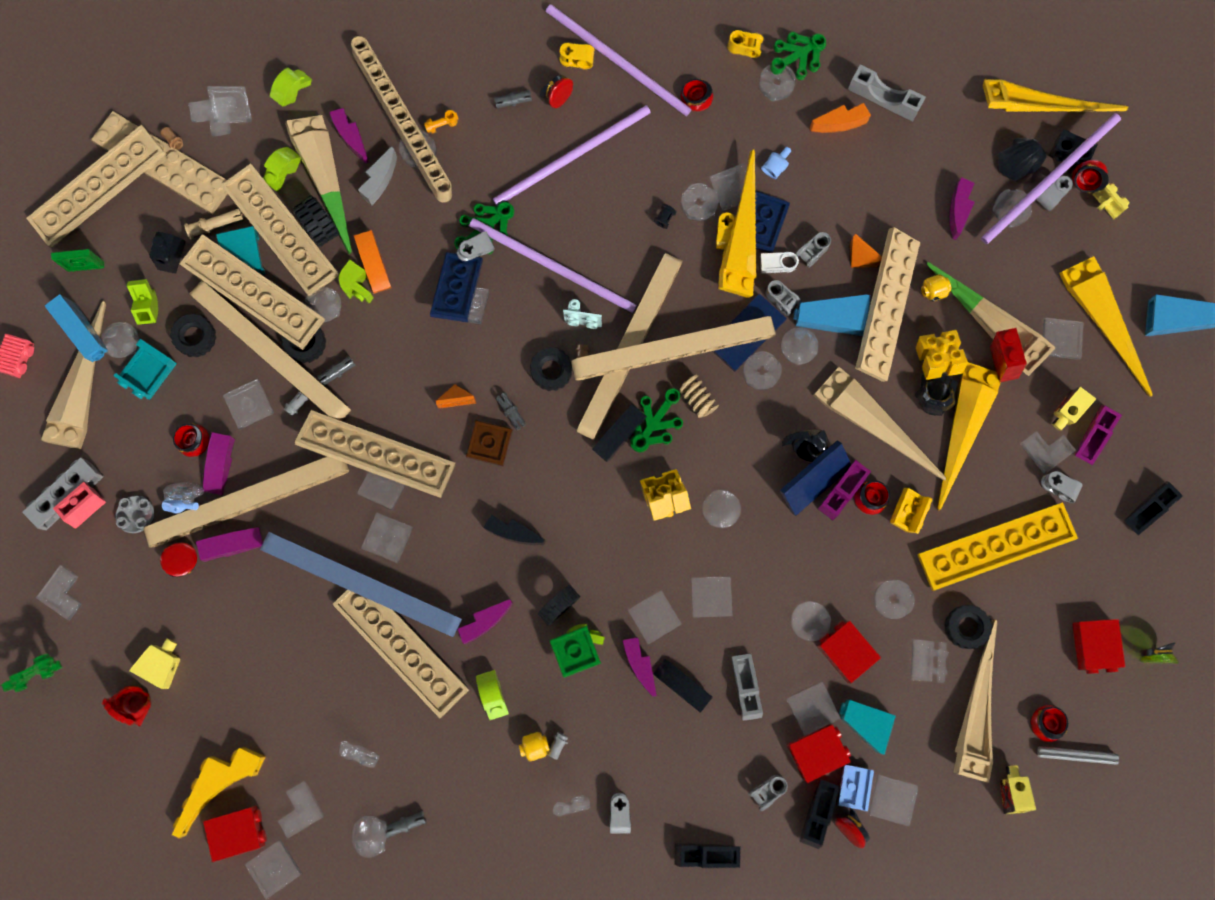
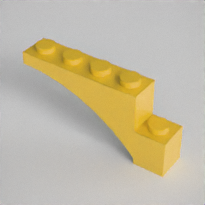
[172,747,266,838]

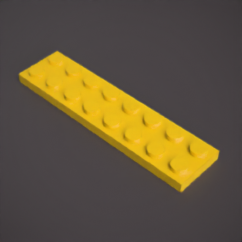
[917,502,1078,591]

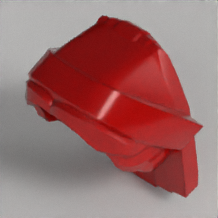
[101,686,151,727]

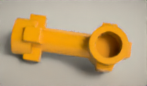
[424,110,458,133]

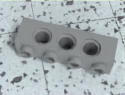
[22,458,104,531]

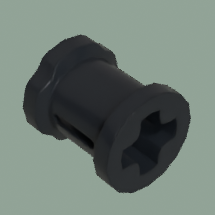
[654,204,677,229]

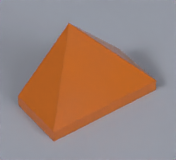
[850,234,882,268]
[436,385,476,409]

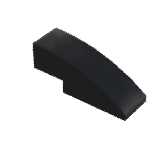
[592,404,647,462]
[1124,481,1183,535]
[483,515,546,545]
[653,659,713,713]
[799,779,840,849]
[674,844,741,868]

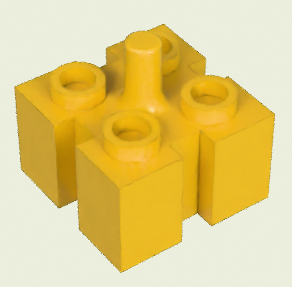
[916,330,968,380]
[640,469,691,521]

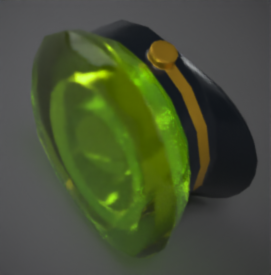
[1139,643,1179,664]

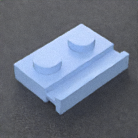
[837,765,874,811]

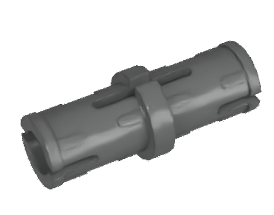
[494,89,532,109]
[317,356,356,386]
[496,392,526,430]
[384,811,426,838]

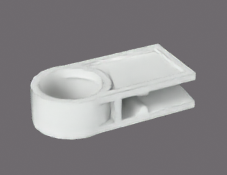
[760,252,799,273]

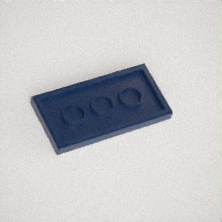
[430,252,483,323]
[713,294,787,372]
[780,440,851,516]

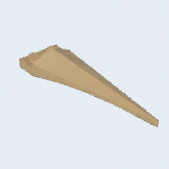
[41,301,106,450]
[813,367,946,480]
[953,619,997,783]

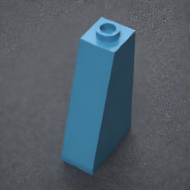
[45,294,108,362]
[1145,294,1215,336]
[793,295,870,336]

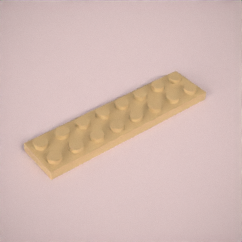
[91,111,229,215]
[26,125,166,248]
[221,164,339,297]
[855,227,920,382]
[180,234,325,350]
[295,410,455,498]
[332,590,469,718]

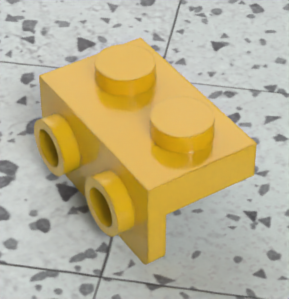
[889,488,932,534]

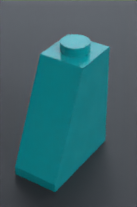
[839,700,896,755]

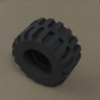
[292,195,339,247]

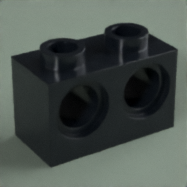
[1049,130,1098,169]

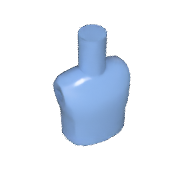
[761,147,791,179]
[162,495,199,513]

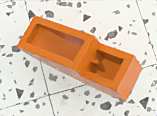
[809,103,871,133]
[354,230,391,294]

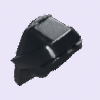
[998,138,1046,182]
[915,373,958,416]
[782,429,830,462]

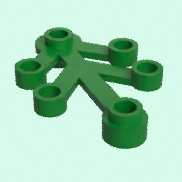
[770,32,826,80]
[454,202,515,254]
[631,388,683,453]
[1,653,62,692]

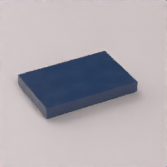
[755,191,790,253]

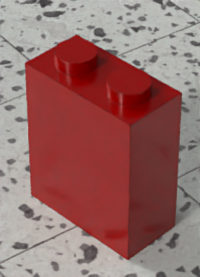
[990,328,1027,383]
[1072,619,1126,674]
[817,620,881,684]
[787,724,851,783]
[203,805,267,862]

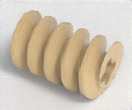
[680,374,719,418]

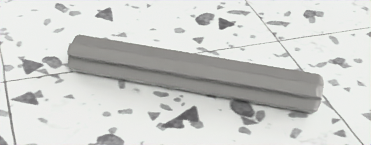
[1037,746,1119,765]

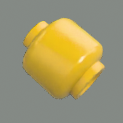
[921,275,951,301]
[519,732,549,761]

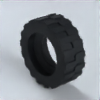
[170,314,216,357]
[281,328,326,363]
[530,347,572,391]
[538,585,580,626]
[944,605,992,649]

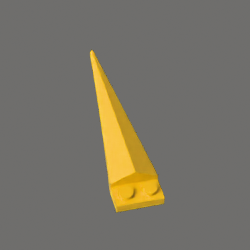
[983,79,1128,112]
[718,149,756,298]
[1059,256,1152,396]
[937,362,1001,510]

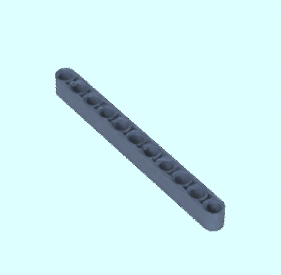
[260,532,462,637]

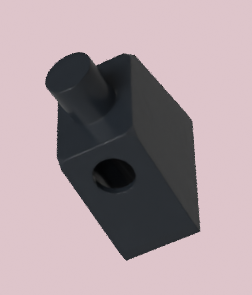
[149,232,186,274]

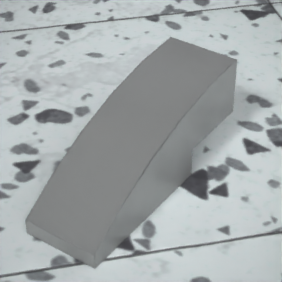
[358,147,397,206]
[732,654,763,721]

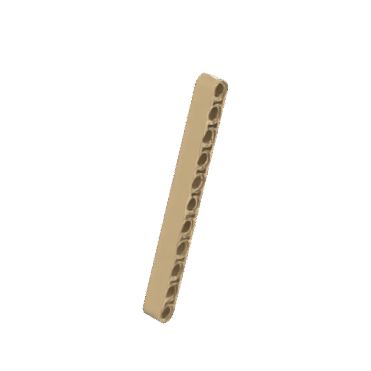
[351,36,452,202]
[577,253,682,440]
[189,280,351,421]
[571,316,776,380]
[143,456,349,548]

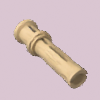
[184,208,243,240]

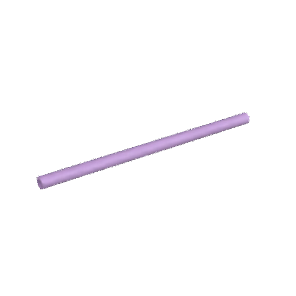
[546,5,691,116]
[493,105,651,206]
[981,113,1121,244]
[469,218,637,313]

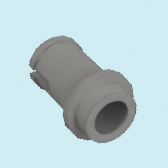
[284,392,308,416]
[547,732,568,760]

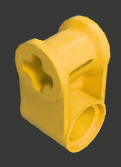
[727,30,764,58]
[559,43,594,69]
[716,212,735,250]

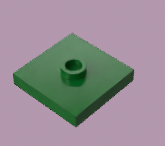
[51,249,105,272]
[550,626,601,678]

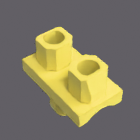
[1092,183,1129,219]

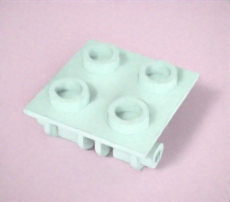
[563,299,602,329]

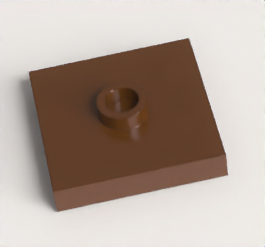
[466,420,513,466]

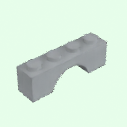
[848,64,926,122]

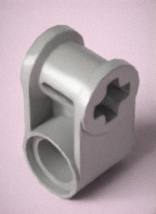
[1036,176,1073,212]
[457,232,495,261]
[796,232,831,268]
[765,280,801,316]
[1041,471,1083,503]
[748,775,788,811]
[610,793,631,834]

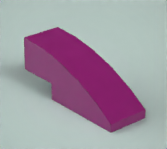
[329,108,369,163]
[949,177,975,240]
[1075,405,1122,465]
[203,432,235,496]
[818,460,871,520]
[196,527,263,562]
[458,599,513,644]
[623,638,657,697]

